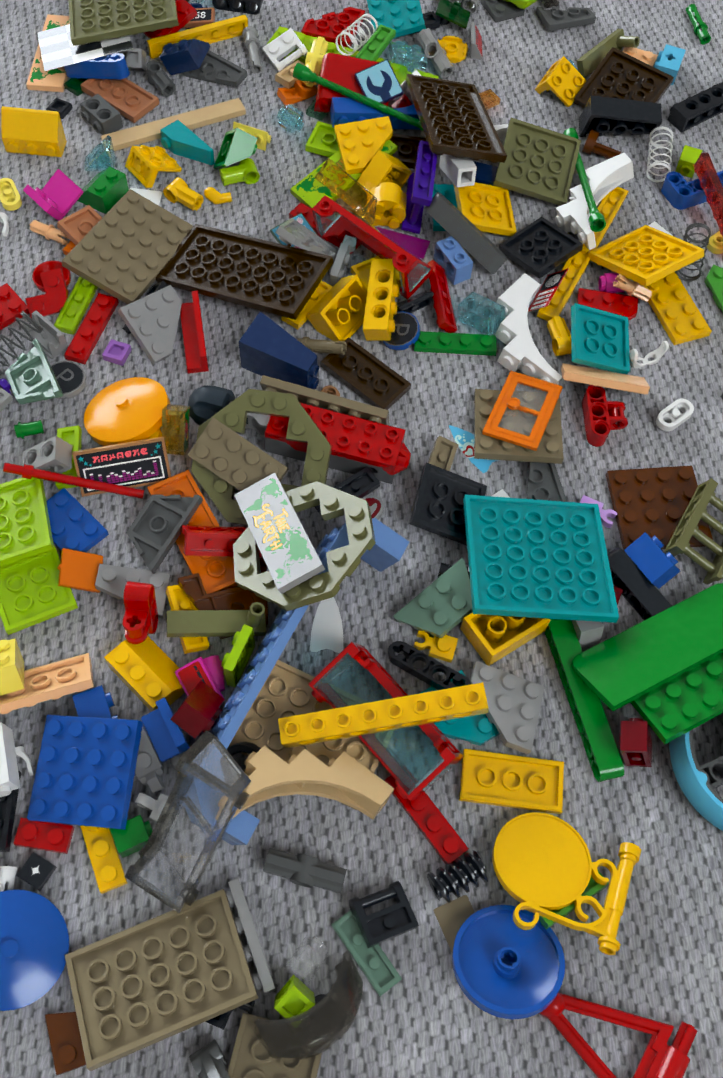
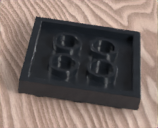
[499,217,583,279]
[409,462,487,546]

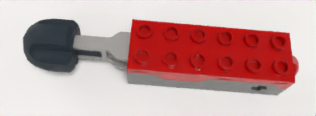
[187,385,411,484]

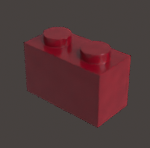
[170,681,224,738]
[620,718,652,767]

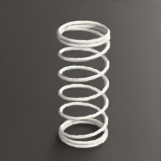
[335,14,378,56]
[646,126,673,182]

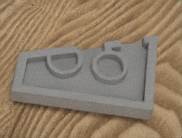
[95,564,171,619]

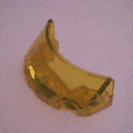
[314,158,377,225]

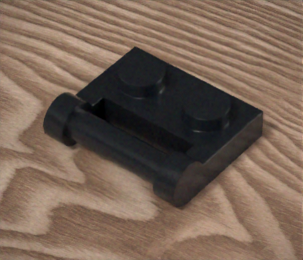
[349,881,419,948]

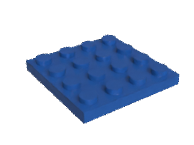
[27,715,143,830]

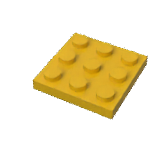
[454,182,517,236]

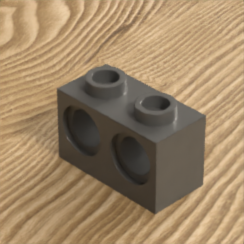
[80,94,123,135]

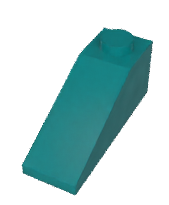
[160,120,215,165]

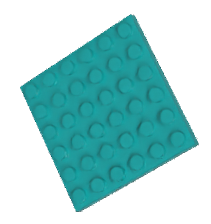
[463,494,619,623]

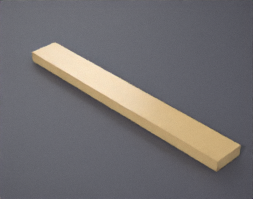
[101,98,246,153]

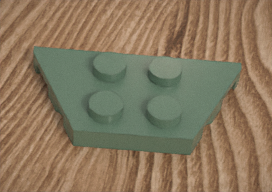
[5,338,63,404]
[393,558,473,638]

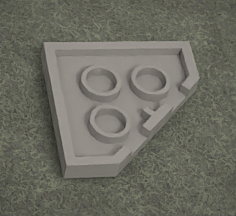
[275,218,338,261]
[118,285,182,365]
[470,661,545,754]

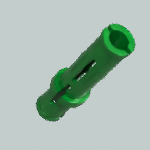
[686,4,711,45]

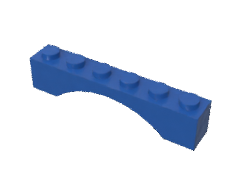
[330,97,420,130]

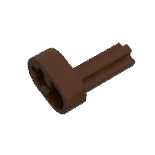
[582,130,621,159]

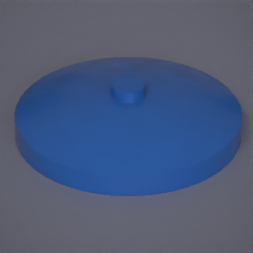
[0,890,69,1011]
[452,905,565,1019]

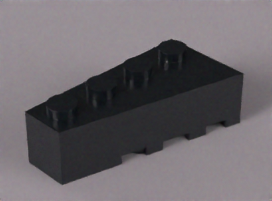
[579,96,662,137]

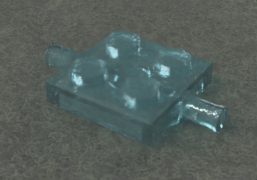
[389,41,427,73]

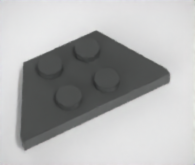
[126,495,203,574]

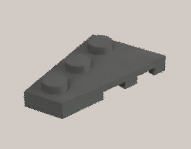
[184,50,248,87]

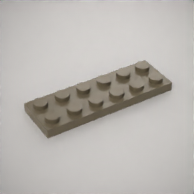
[260,375,390,425]

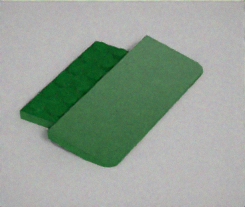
[572,583,723,745]

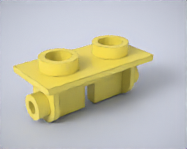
[233,122,271,151]

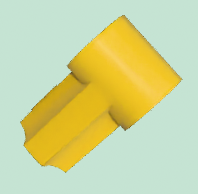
[163,177,204,211]
[546,316,571,356]

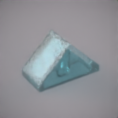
[85,135,116,171]

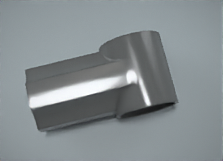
[146,60,176,97]
[189,1039,231,1078]

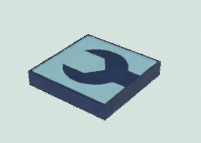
[354,59,404,104]

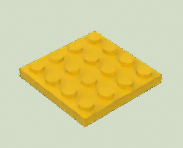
[589,225,705,286]

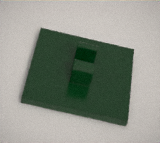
[435,0,471,29]

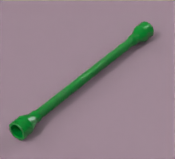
[293,63,423,131]
[563,128,606,232]

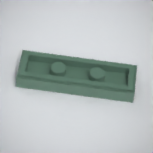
[331,910,402,997]

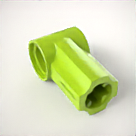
[220,158,260,186]

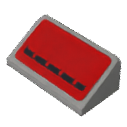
[469,21,483,59]

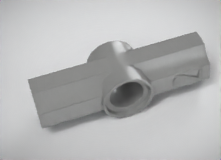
[417,28,454,79]

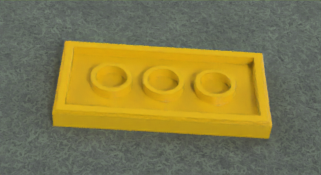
[459,749,564,814]

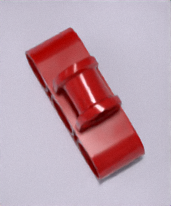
[582,385,628,447]
[122,581,158,644]

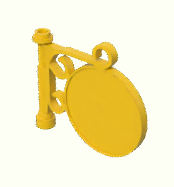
[492,812,641,955]

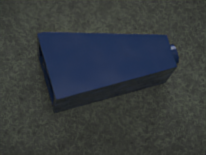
[239,312,319,390]

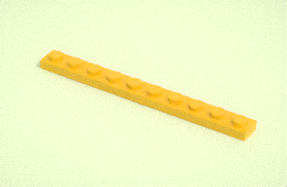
[537,187,629,321]

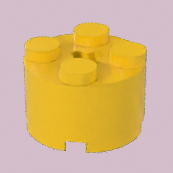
[367,182,407,229]

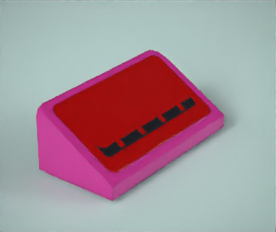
[175,657,225,700]

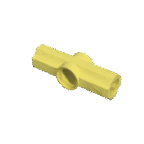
[302,37,328,87]

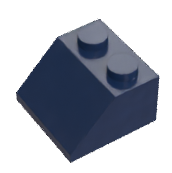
[159,39,210,75]

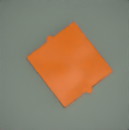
[58,548,103,593]

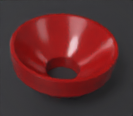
[32,261,71,292]

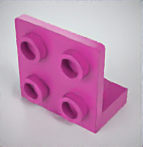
[23,169,84,221]

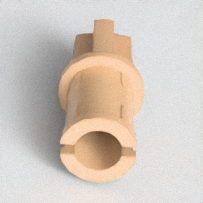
[30,220,69,245]
[613,274,652,302]

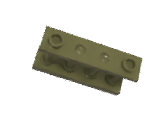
[664,478,723,584]

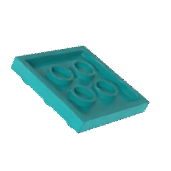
[367,0,426,39]
[571,303,630,374]

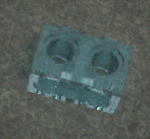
[458,292,505,336]

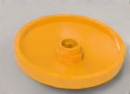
[84,377,170,446]

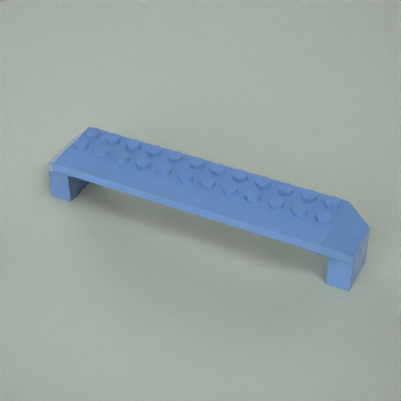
[178,518,409,845]

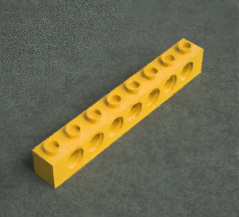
[278,682,488,748]

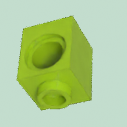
[675,145,703,178]
[274,974,315,1028]

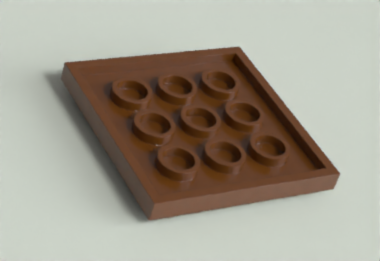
[606,466,713,552]

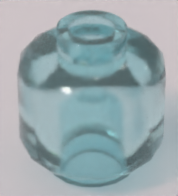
[277,104,305,133]

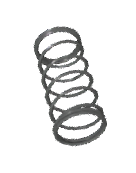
[675,223,711,281]
[0,311,43,376]

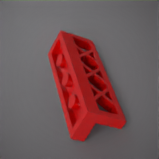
[180,291,209,374]
[182,525,263,557]

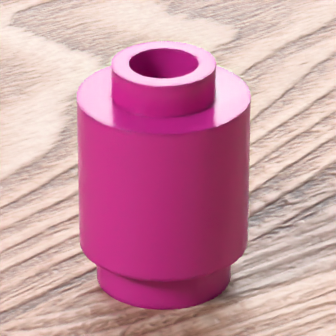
[598,273,624,293]

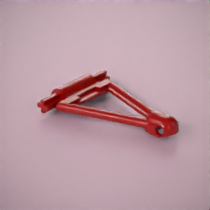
[538,992,698,1078]

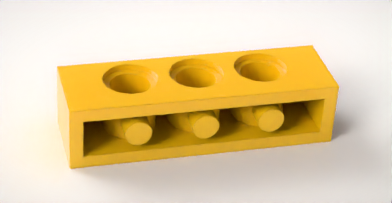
[363,259,401,341]

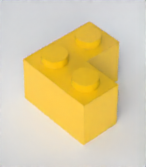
[357,150,412,194]

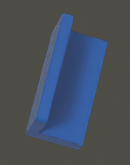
[141,697,190,762]

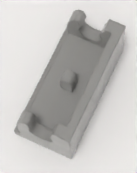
[23,311,68,359]

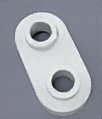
[656,399,694,432]

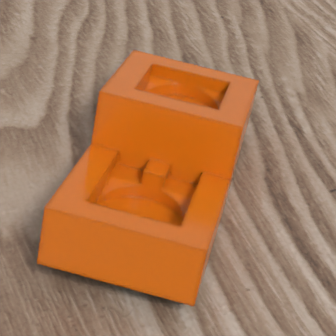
[277,80,317,105]

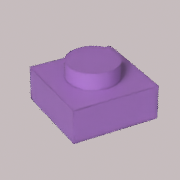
[102,339,132,366]

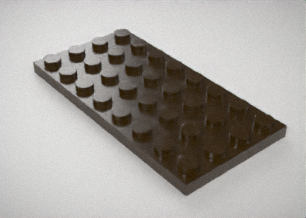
[405,74,507,163]
[156,224,334,320]

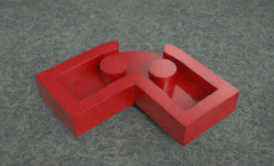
[25,268,68,318]

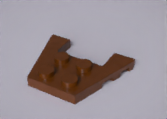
[177,557,268,639]

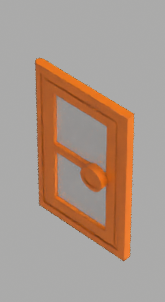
[482,371,563,451]

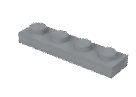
[226,878,276,995]

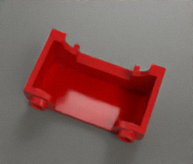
[314,53,393,113]

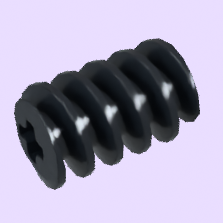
[427,850,488,903]

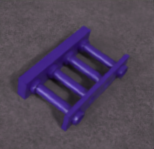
[401,140,437,234]

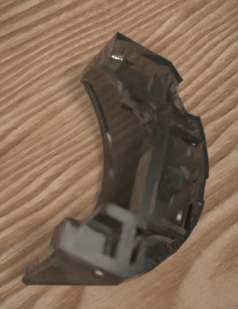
[254,950,363,1060]

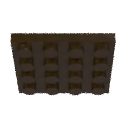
[573,47,674,108]

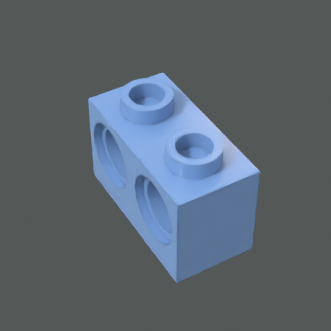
[434,236,474,285]

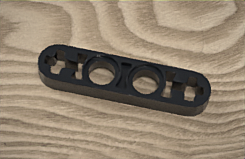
[388,641,471,690]

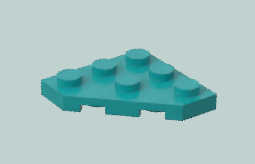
[411,670,500,746]

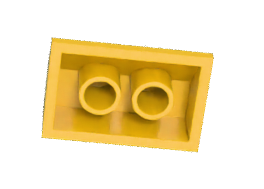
[1,106,67,157]
[306,274,367,341]
[104,636,185,712]

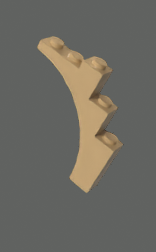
[218,746,394,824]

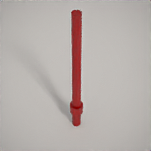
[3,463,144,499]

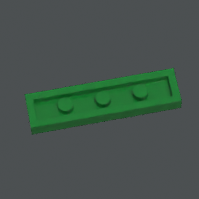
[414,331,497,356]

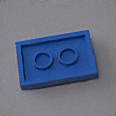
[46,488,109,552]

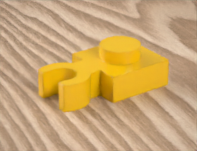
[413,630,458,663]

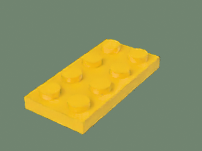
[639,272,712,345]

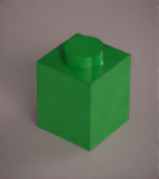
[110,815,155,858]

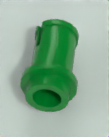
[14,420,44,439]

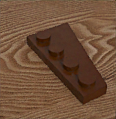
[45,1012,86,1075]

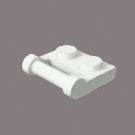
[263,28,308,72]

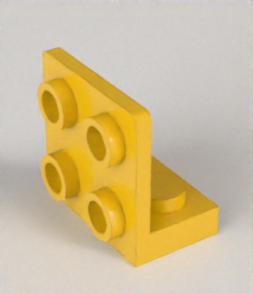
[535,56,587,107]
[125,145,182,188]

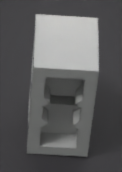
[118,48,146,71]
[22,436,72,481]

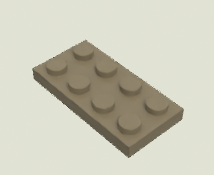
[188,418,289,491]

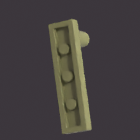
[577,29,640,78]
[166,602,266,637]

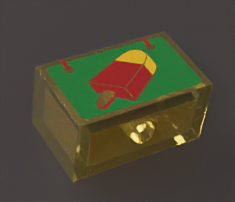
[162,404,190,455]

